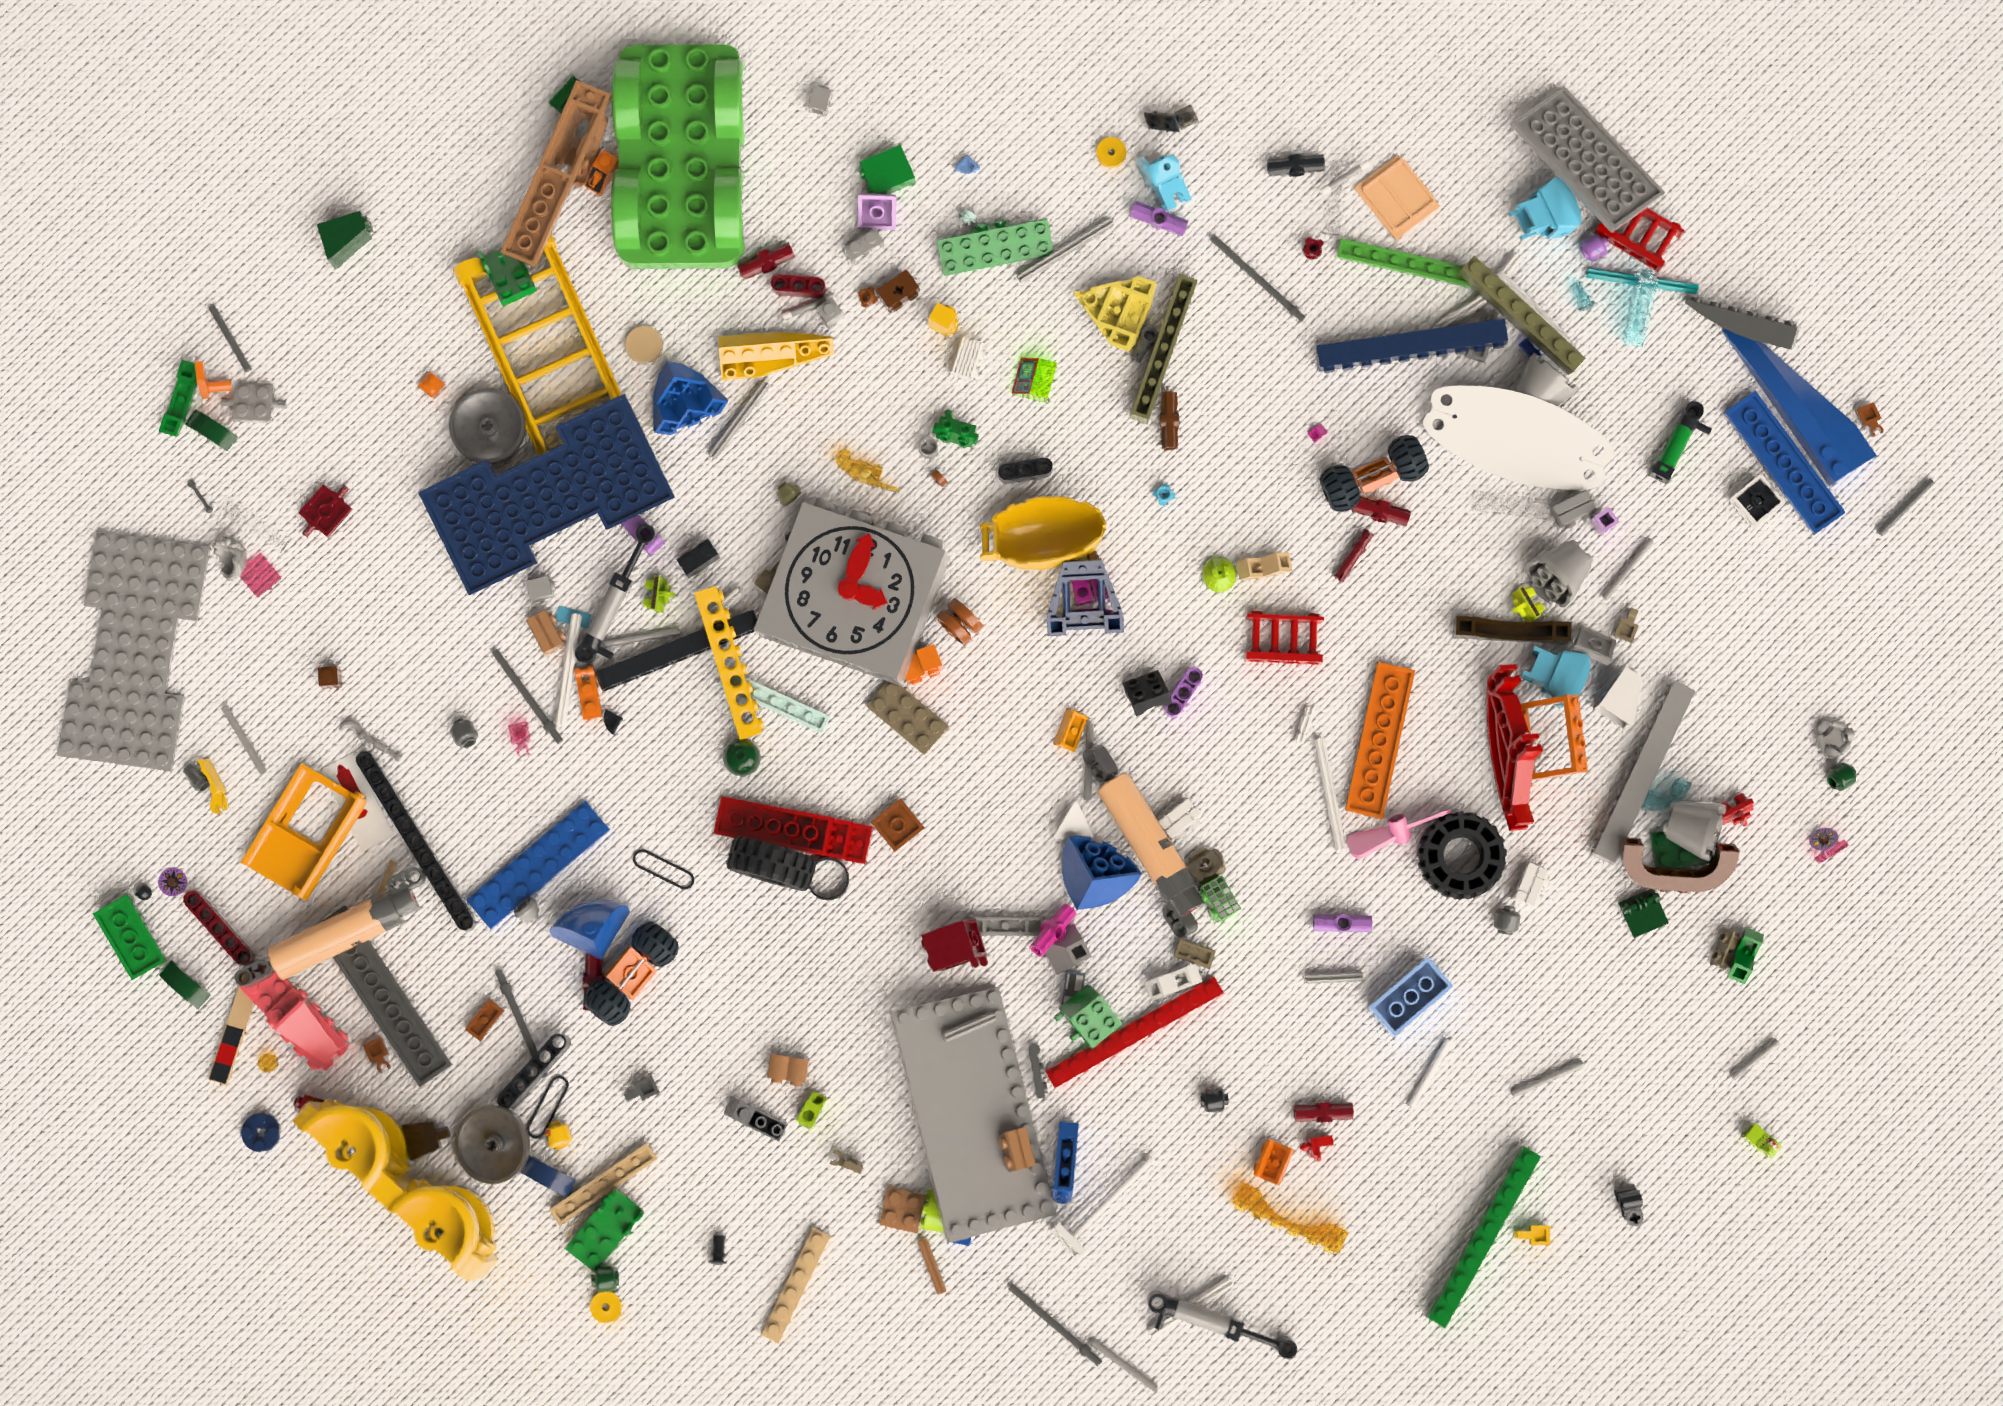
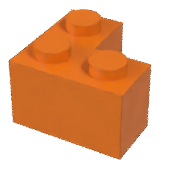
[905,644,943,685]

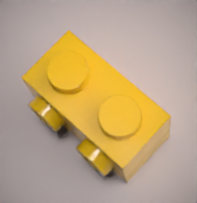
[928,302,959,338]

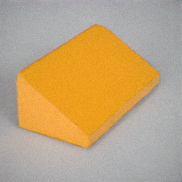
[1053,709,1088,752]

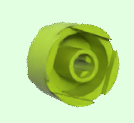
[919,1190,944,1233]

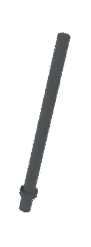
[1210,234,1306,322]

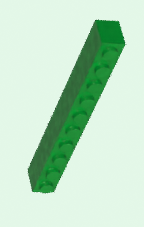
[1426,1147,1542,1329]

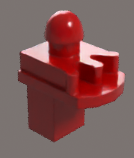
[1299,1135,1334,1162]

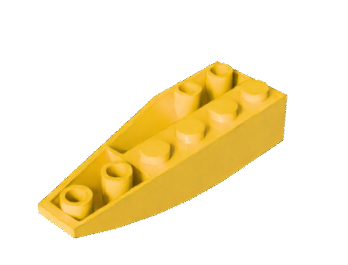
[718,332,834,380]

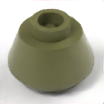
[777,481,801,506]

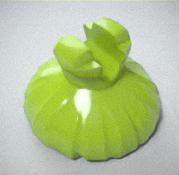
[1201,557,1237,592]

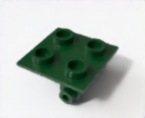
[1618,889,1669,938]

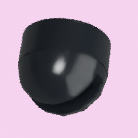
[135,884,152,900]

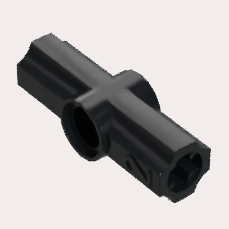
[1267,154,1325,177]

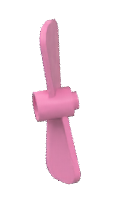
[1347,810,1452,858]

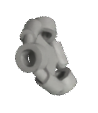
[1815,719,1855,758]

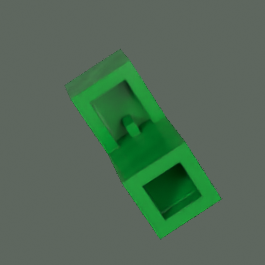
[1727,927,1764,984]

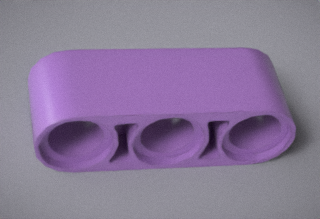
[621,515,665,556]
[1164,667,1203,719]

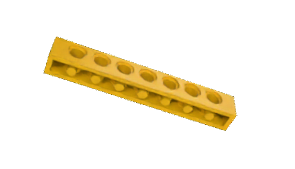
[694,586,765,740]

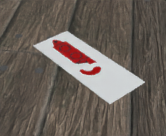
[321,753,395,852]

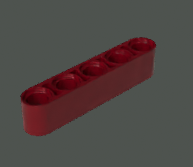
[183,890,255,966]

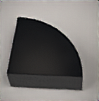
[604,709,623,735]

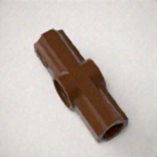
[1160,391,1179,450]

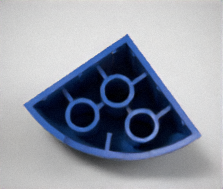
[1061,836,1142,910]
[549,900,630,960]

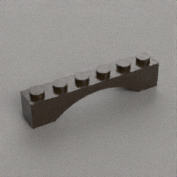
[1453,616,1572,644]

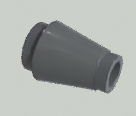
[183,764,210,792]

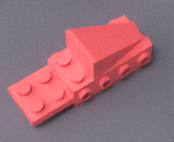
[240,960,351,1071]

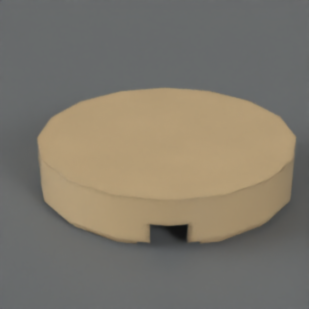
[625,326,663,364]

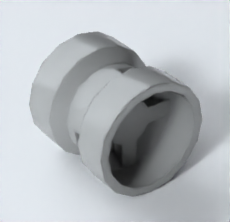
[919,437,938,459]

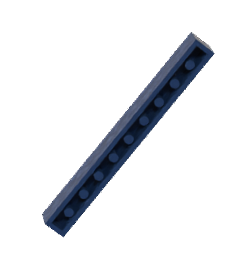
[1316,318,1509,373]

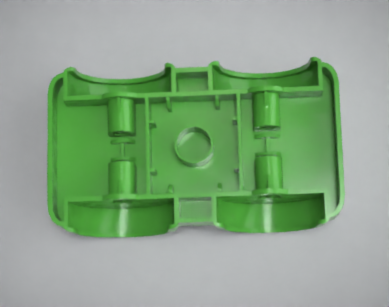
[611,44,746,269]

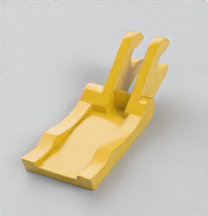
[197,759,228,814]

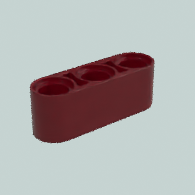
[771,274,826,298]

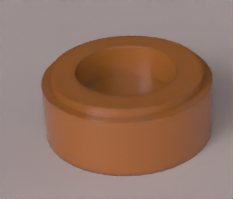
[930,469,948,487]

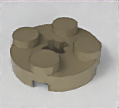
[1186,848,1226,885]

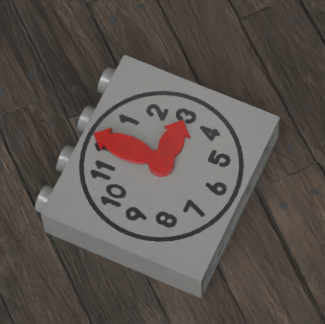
[754,498,950,686]

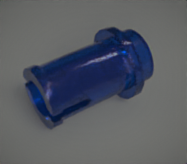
[1518,338,1542,360]

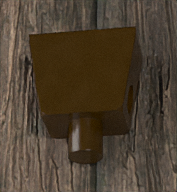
[401,1121,451,1161]

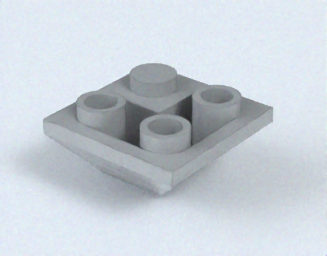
[1046,923,1092,975]

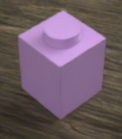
[1589,507,1620,537]

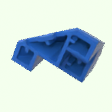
[653,361,728,435]

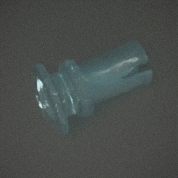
[1570,281,1596,312]

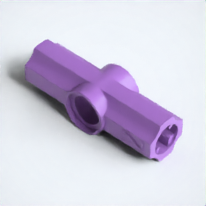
[1130,201,1188,237]
[1313,914,1373,933]

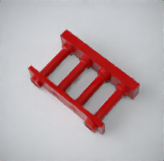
[1594,208,1685,272]
[1245,611,1324,665]

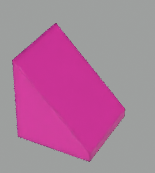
[1308,424,1328,443]

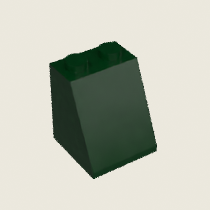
[317,211,374,269]

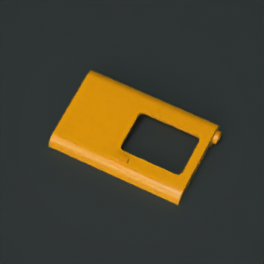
[240,763,367,902]

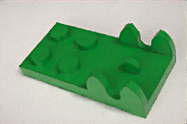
[478,248,537,307]
[93,894,167,980]
[564,1186,645,1273]

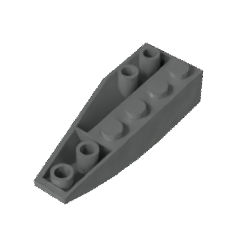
[1685,297,1801,350]

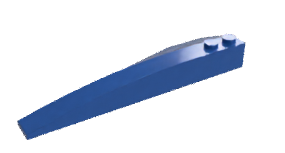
[1722,329,1877,487]

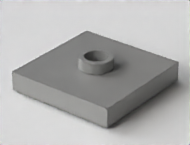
[1573,625,1616,665]

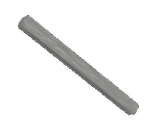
[1017,217,1114,283]

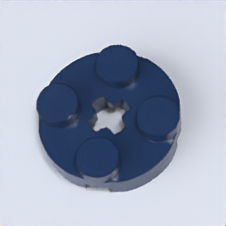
[240,1113,281,1152]

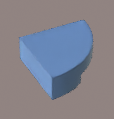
[954,154,981,174]

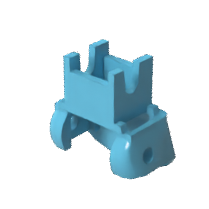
[1136,154,1192,211]
[1508,177,1581,241]
[1521,646,1591,708]

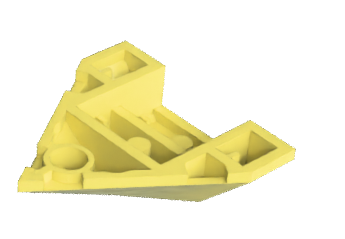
[1073,276,1157,352]

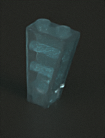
[1623,269,1659,348]

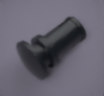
[708,1235,727,1265]

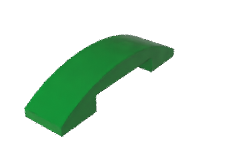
[159,360,197,437]

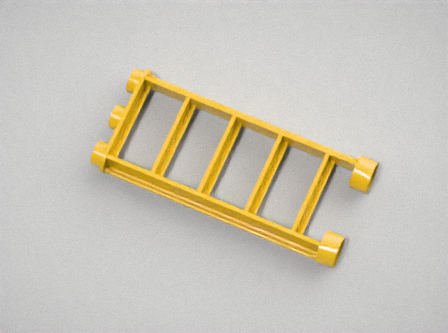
[453,233,622,456]

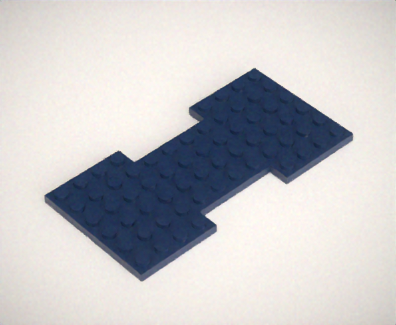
[418,393,675,596]

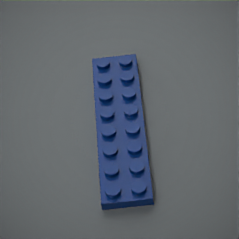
[1724,390,1846,535]
[466,801,610,930]

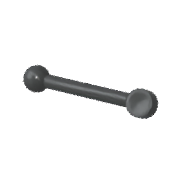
[188,480,213,513]

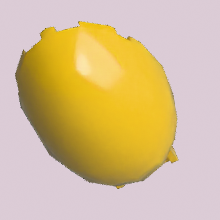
[980,496,1107,570]

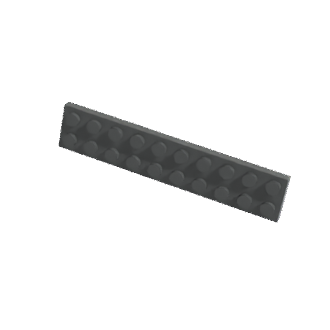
[319,905,453,1087]

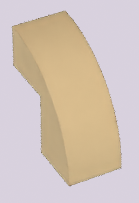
[1236,552,1293,580]

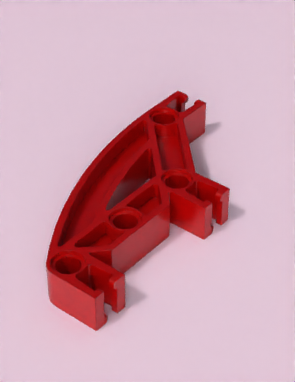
[1486,664,1543,831]

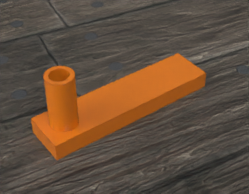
[195,361,232,399]

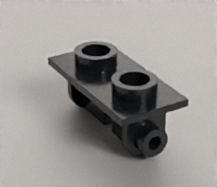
[1144,111,1184,132]

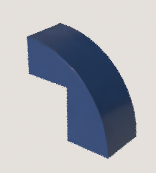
[520,1155,576,1197]

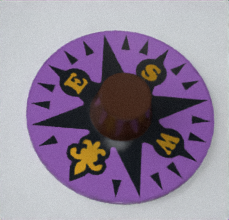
[1809,828,1839,851]
[158,868,187,896]

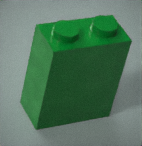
[858,144,916,194]

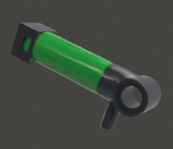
[1649,401,1712,484]

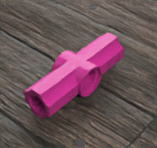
[1029,903,1077,957]

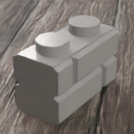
[1550,490,1596,530]

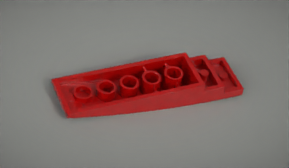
[713,796,874,865]

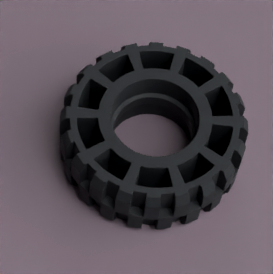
[1417,811,1507,900]
[726,836,817,891]

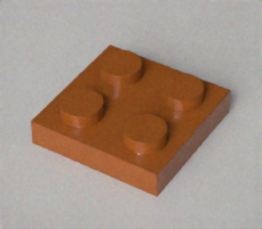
[871,798,925,852]

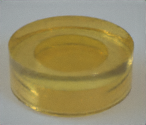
[258,1053,279,1073]

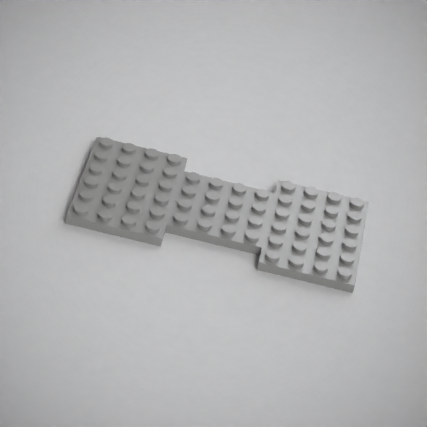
[57,531,211,772]

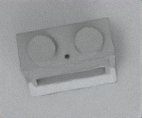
[842,228,885,266]

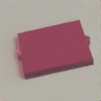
[239,553,282,598]

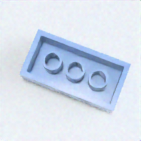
[1367,957,1454,1038]

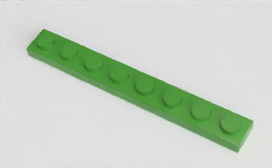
[1336,238,1474,289]

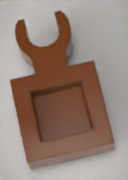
[1855,402,1884,438]
[363,1037,391,1073]

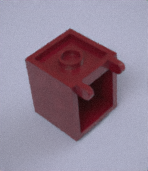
[921,919,988,972]

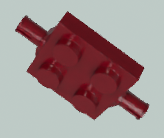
[298,484,353,538]

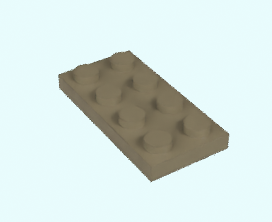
[866,681,949,756]

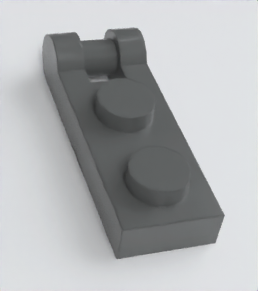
[1029,1044,1048,1099]

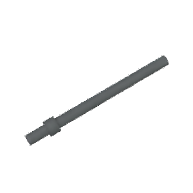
[492,649,564,744]
[495,969,548,1078]
[1008,1284,1103,1367]

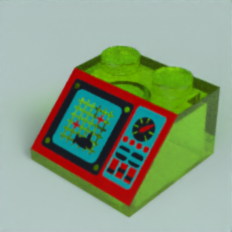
[1011,358,1057,404]

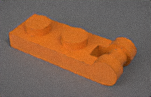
[574,664,603,721]

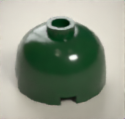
[722,739,761,777]

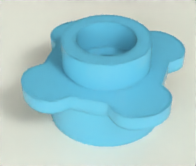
[1153,483,1175,506]

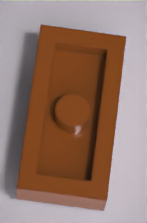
[465,999,505,1042]

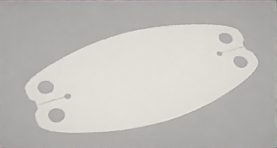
[1423,386,1614,490]

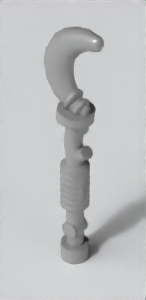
[339,720,403,762]

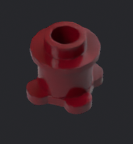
[1303,237,1324,260]

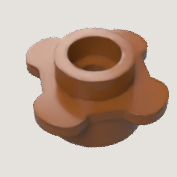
[858,286,878,308]

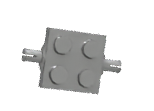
[221,383,287,423]

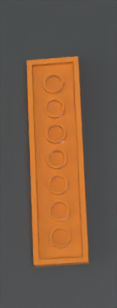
[1345,662,1415,820]

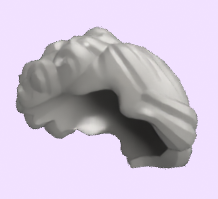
[212,536,247,581]

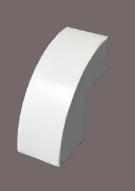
[1145,964,1202,1001]

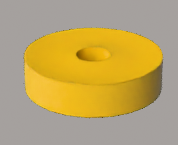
[1096,137,1126,168]
[590,1292,622,1323]

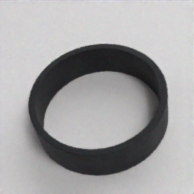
[809,857,849,901]

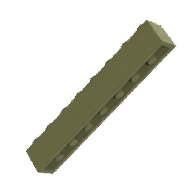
[1457,255,1586,376]
[1130,274,1198,425]

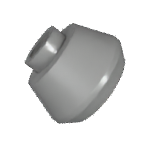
[514,898,539,922]

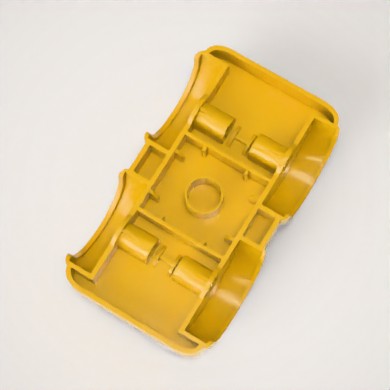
[292,1098,499,1281]

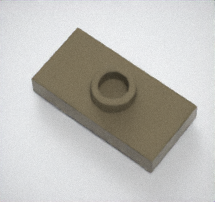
[1173,938,1216,970]

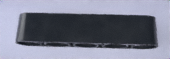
[497,1033,571,1109]

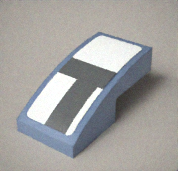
[1061,970,1086,1005]

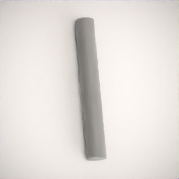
[1730,1039,1780,1081]

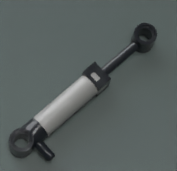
[575,524,657,664]
[1146,1290,1297,1359]

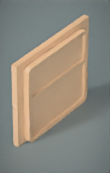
[1354,154,1440,240]

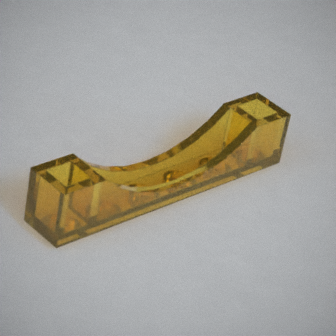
[1231,1181,1349,1255]

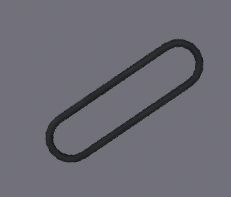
[633,849,695,890]
[527,1076,569,1139]

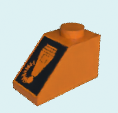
[584,150,618,196]

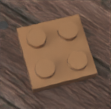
[879,1187,926,1234]

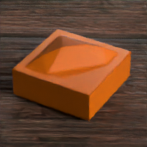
[418,372,445,399]

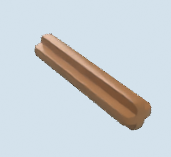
[918,1238,947,1295]

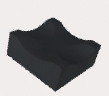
[1122,670,1172,717]

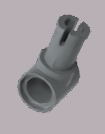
[1130,326,1158,363]

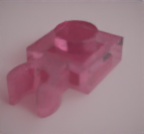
[508,721,531,757]
[1814,839,1849,864]

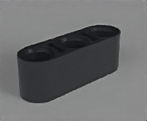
[998,458,1053,484]

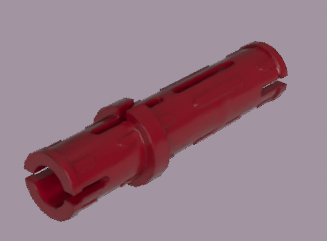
[1333,529,1374,583]

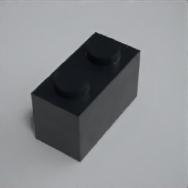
[676,539,720,579]

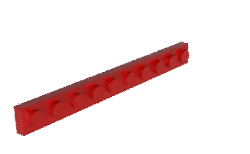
[1045,976,1224,1088]

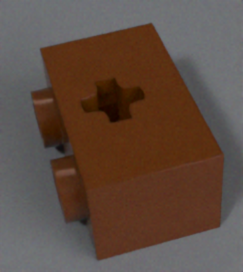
[876,269,920,313]

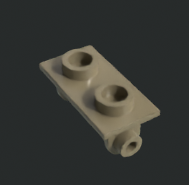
[1710,929,1740,970]

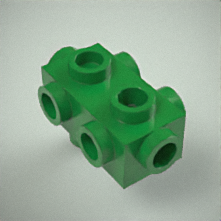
[932,409,979,448]

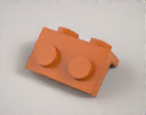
[1253,1139,1294,1186]

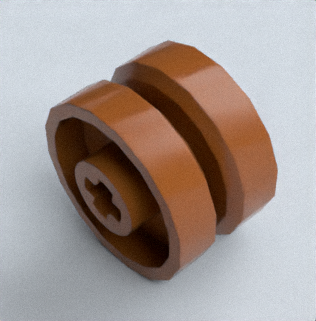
[935,598,984,646]

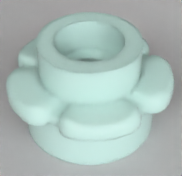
[959,208,977,225]

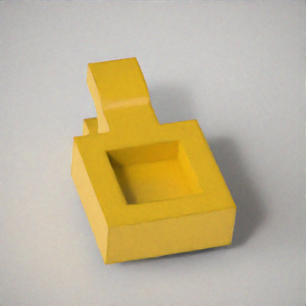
[1514,1225,1550,1245]

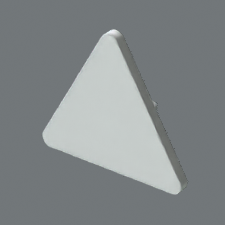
[1053,802,1094,839]

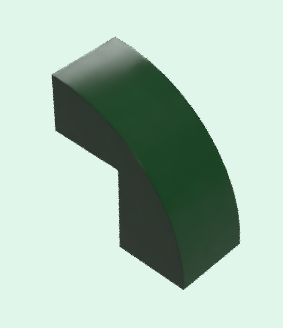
[185,409,238,452]
[159,960,211,1010]

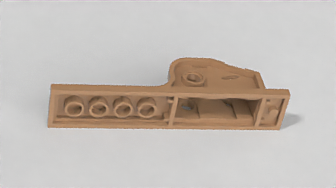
[500,80,612,268]

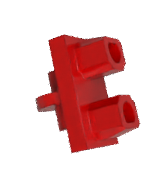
[1721,793,1754,827]

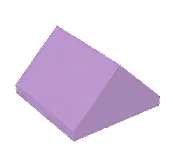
[858,193,897,230]

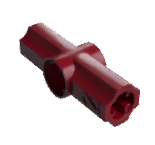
[737,242,795,281]
[1352,496,1411,527]
[582,953,604,1011]
[1294,1102,1354,1123]

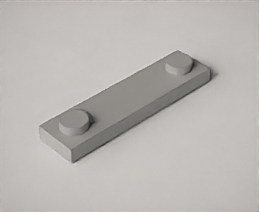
[967,916,1044,936]

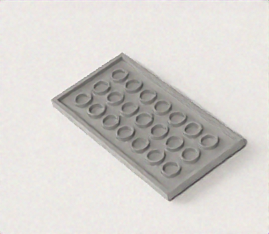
[1510,86,1666,233]

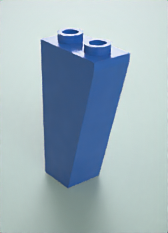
[1052,1121,1079,1204]

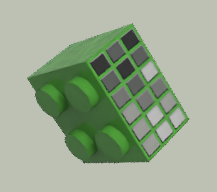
[1199,875,1241,923]

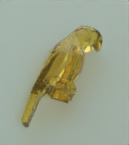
[836,449,900,493]

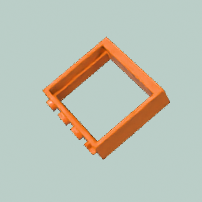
[1520,695,1588,781]

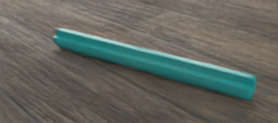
[1586,267,1699,294]

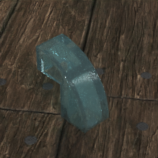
[1641,778,1692,811]

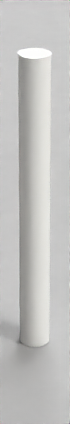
[1407,1038,1452,1109]

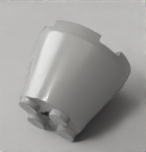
[1514,353,1579,406]
[1525,540,1593,607]
[1663,801,1726,861]

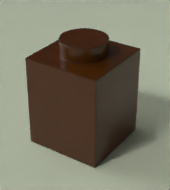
[318,666,343,690]

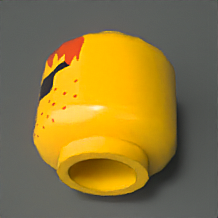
[544,1120,572,1151]

